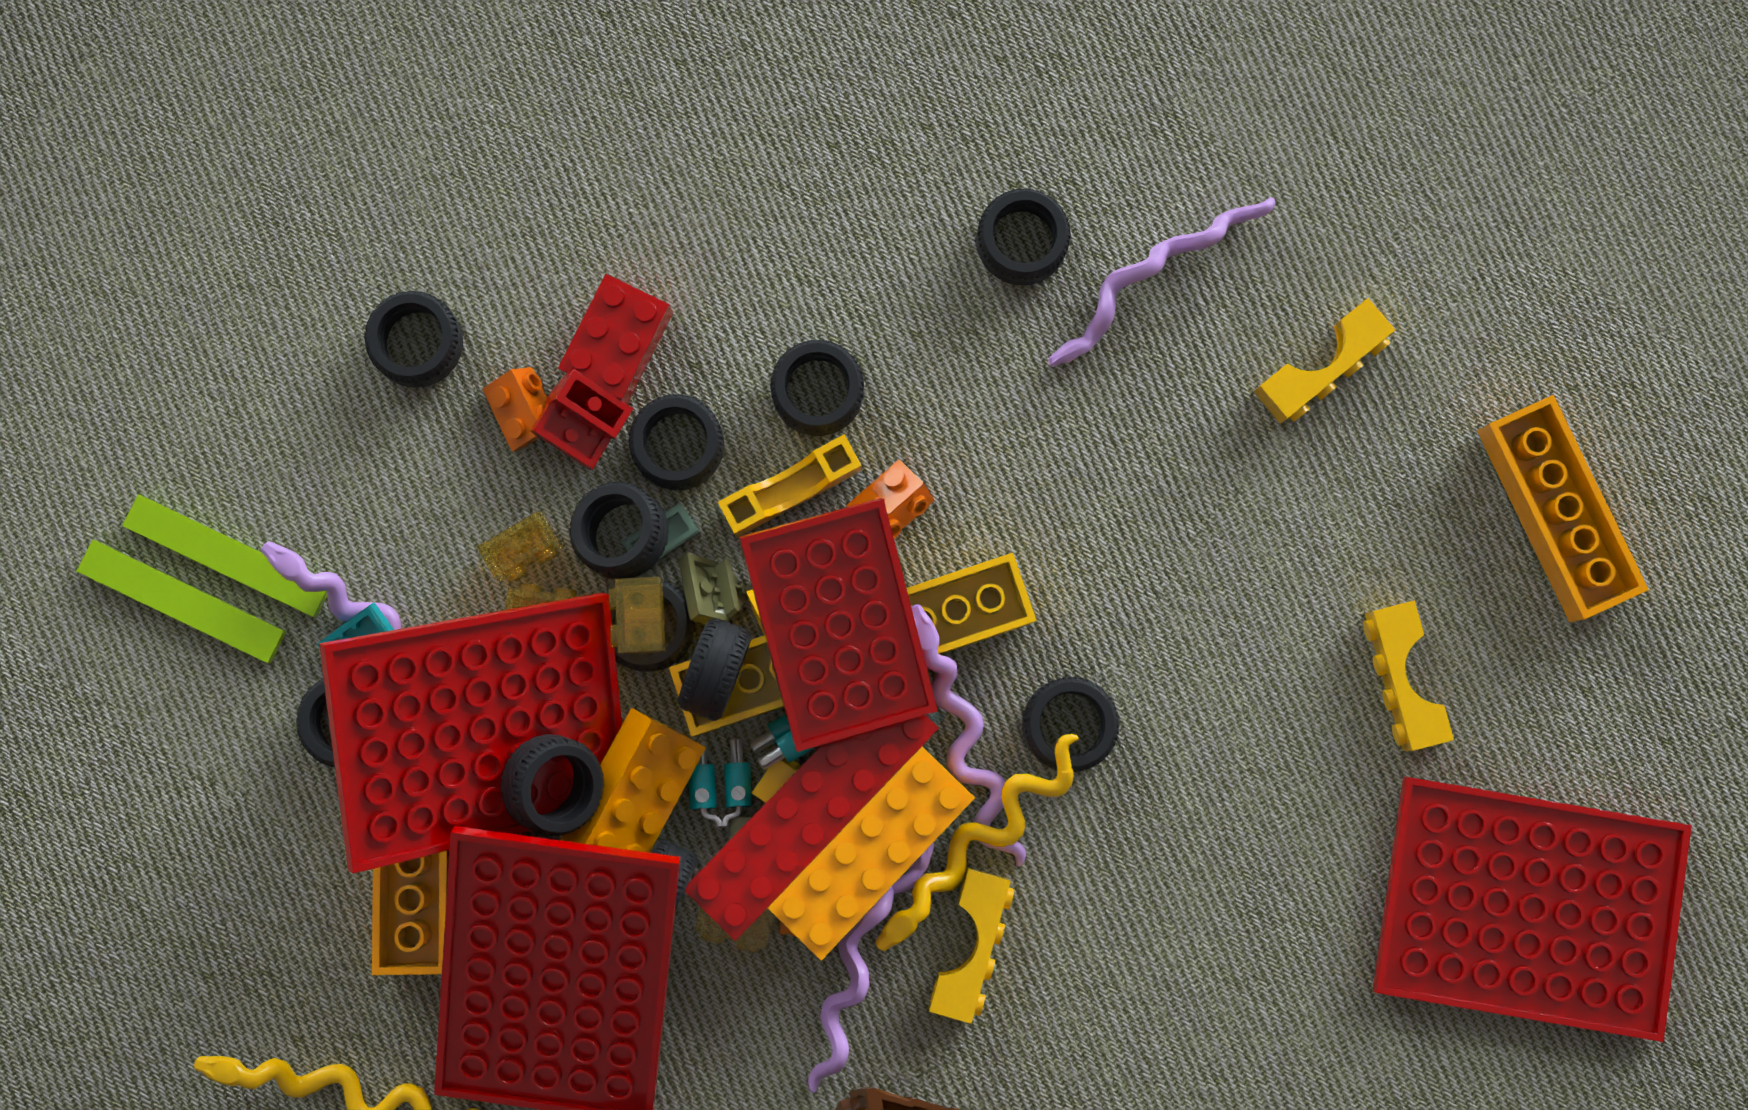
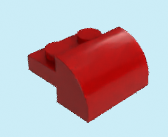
[530,369,633,470]

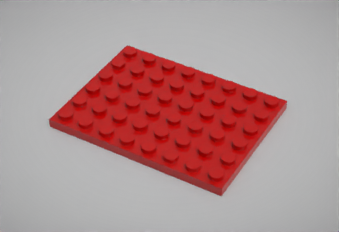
[319,593,622,874]
[1372,776,1692,1042]
[434,826,680,1110]

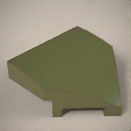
[678,553,752,624]

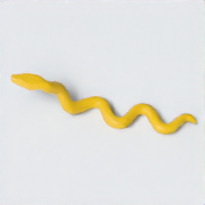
[876,734,1079,951]
[194,1056,481,1110]

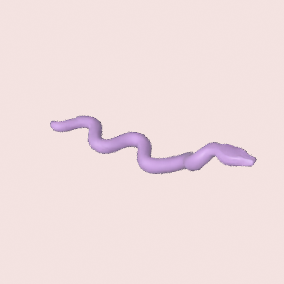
[1048,197,1275,367]
[261,542,401,630]
[911,604,1026,867]
[808,842,934,1093]

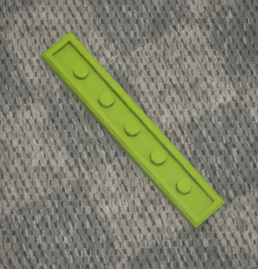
[122,494,327,618]
[76,539,287,664]

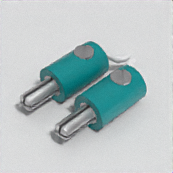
[750,713,817,770]
[689,738,753,826]

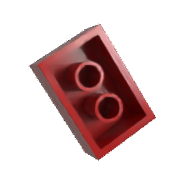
[558,274,673,405]

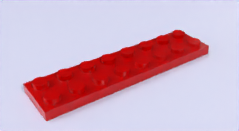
[685,715,939,941]

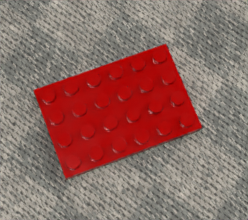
[739,498,938,752]

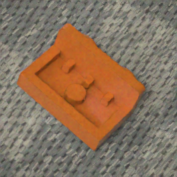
[482,367,547,452]
[846,459,934,538]

